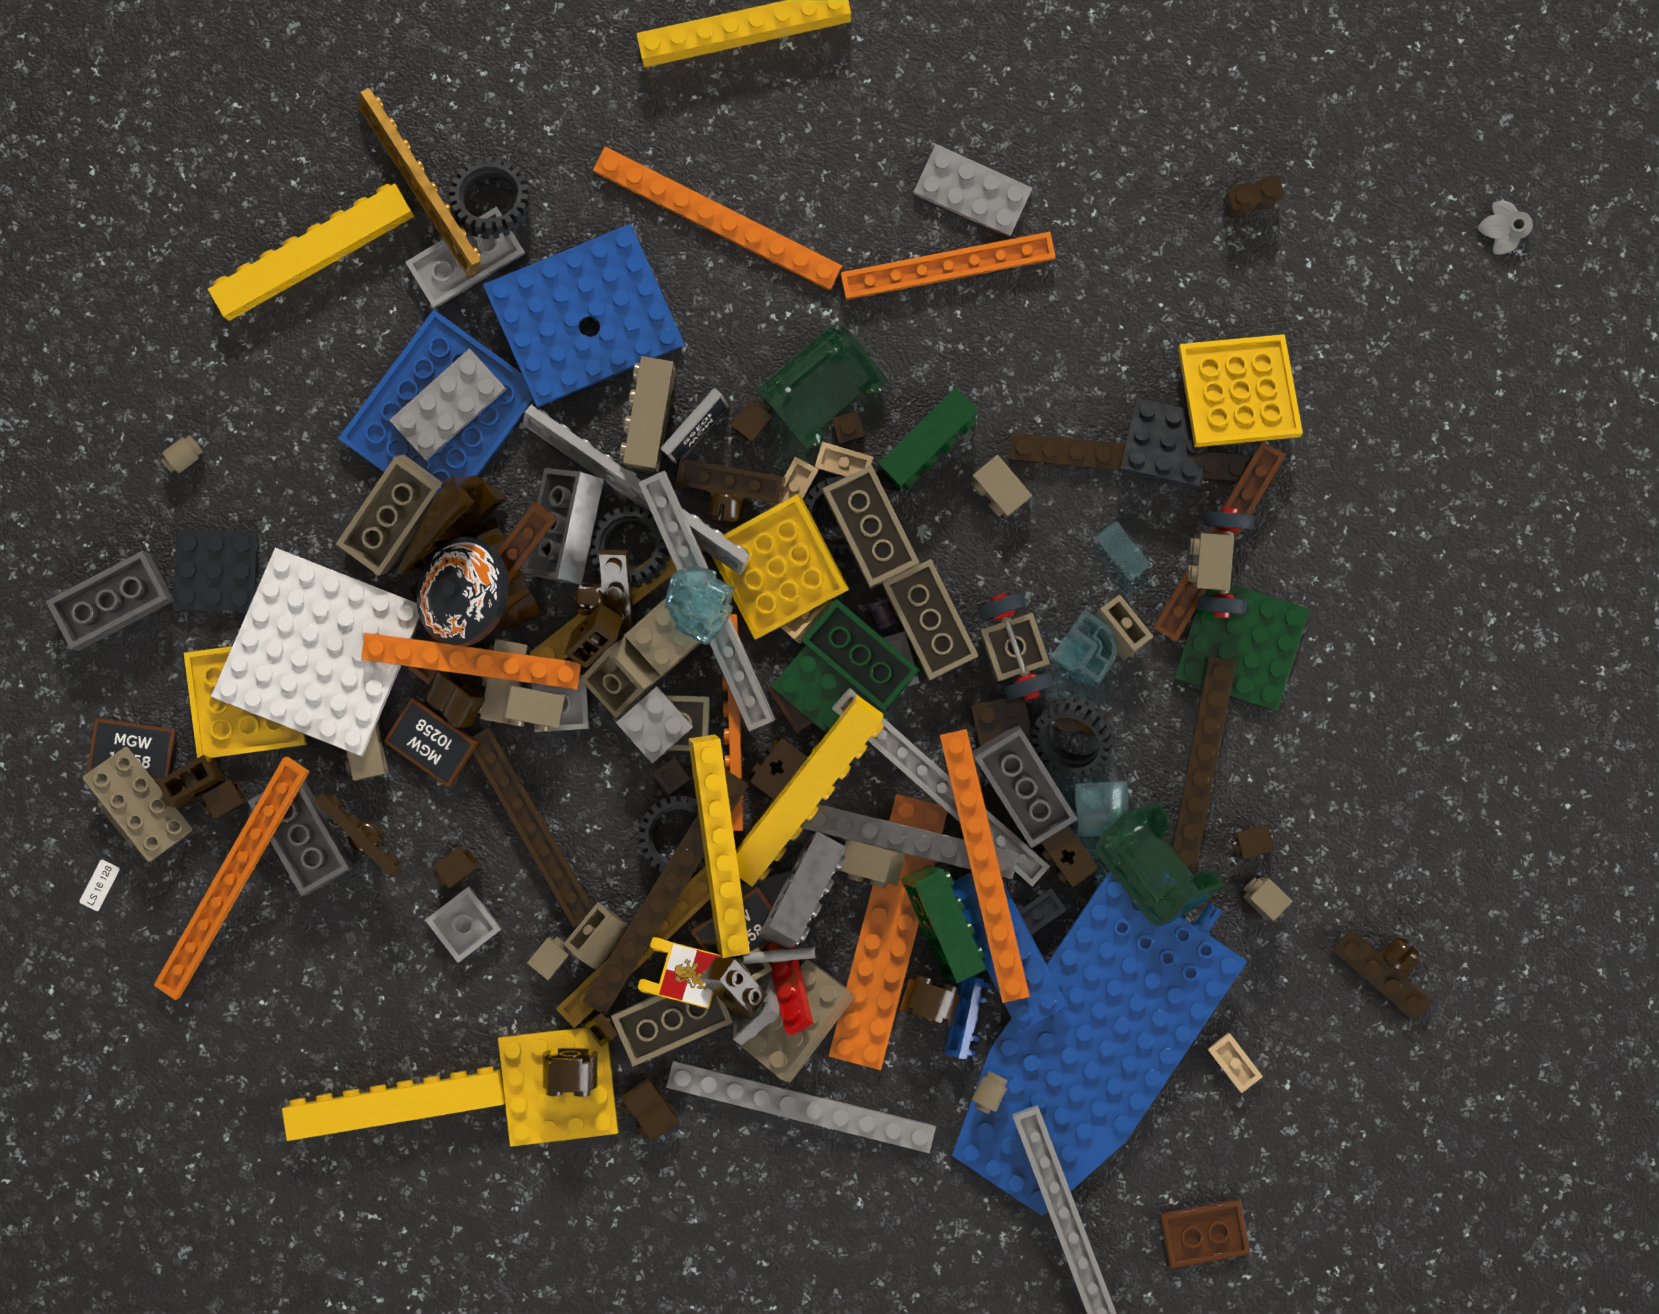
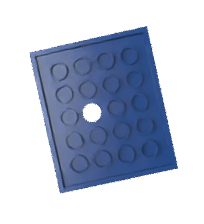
[483,224,685,408]
[338,310,534,483]

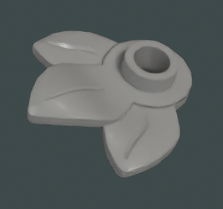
[1478,201,1533,255]

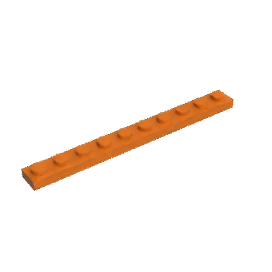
[593,147,842,291]
[940,729,1030,1003]
[154,757,310,1000]

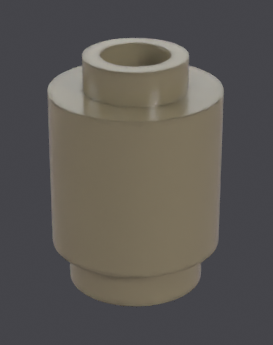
[161,435,203,473]
[972,1071,1008,1114]

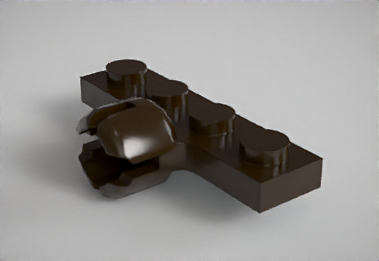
[676,458,786,522]
[576,549,634,649]
[314,793,404,878]
[1333,928,1433,1022]

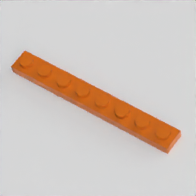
[841,232,1056,300]
[723,614,744,831]
[361,633,581,690]

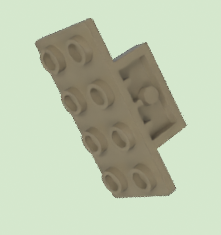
[83,747,192,862]

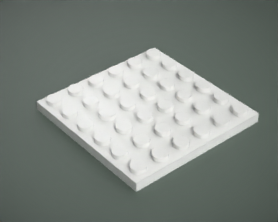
[211,548,421,757]

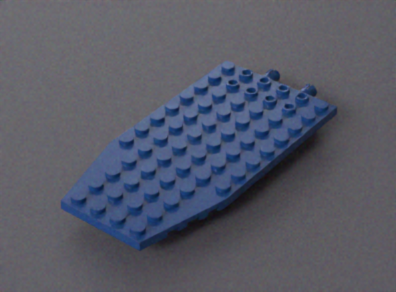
[952,870,1247,1216]

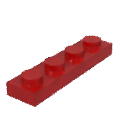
[765,943,814,1036]

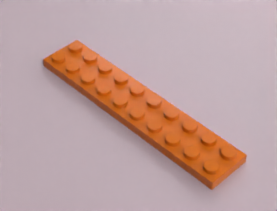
[828,794,948,1070]

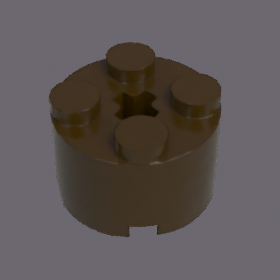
[899,975,961,1028]
[542,1048,598,1097]

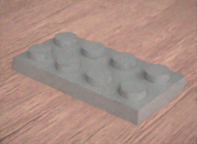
[913,144,1032,238]
[406,207,525,309]
[390,348,507,461]

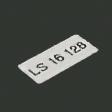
[80,860,120,911]

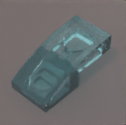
[1095,521,1151,581]

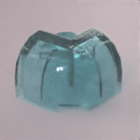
[665,567,734,645]
[1049,609,1118,687]
[1074,781,1129,838]

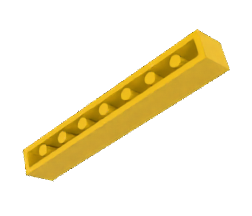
[636,0,851,68]
[208,184,415,321]
[736,695,884,887]
[688,734,750,958]
[282,1066,505,1141]

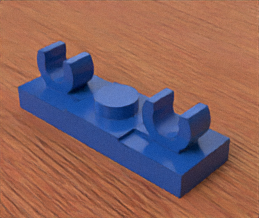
[944,976,990,1059]

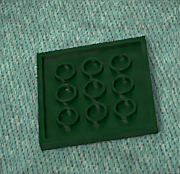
[1174,583,1310,712]

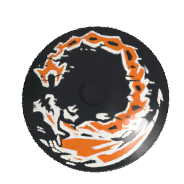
[416,537,509,646]

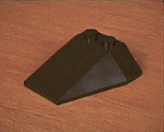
[398,475,507,574]

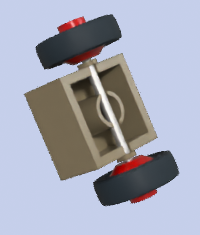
[1187,508,1254,618]
[977,593,1054,701]

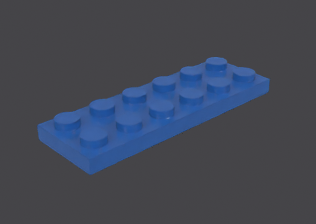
[952,872,1068,1032]

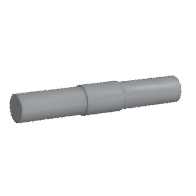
[743,947,815,964]

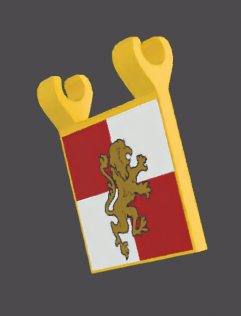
[638,937,723,1009]

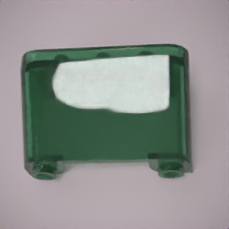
[757,324,888,450]
[1096,802,1225,927]

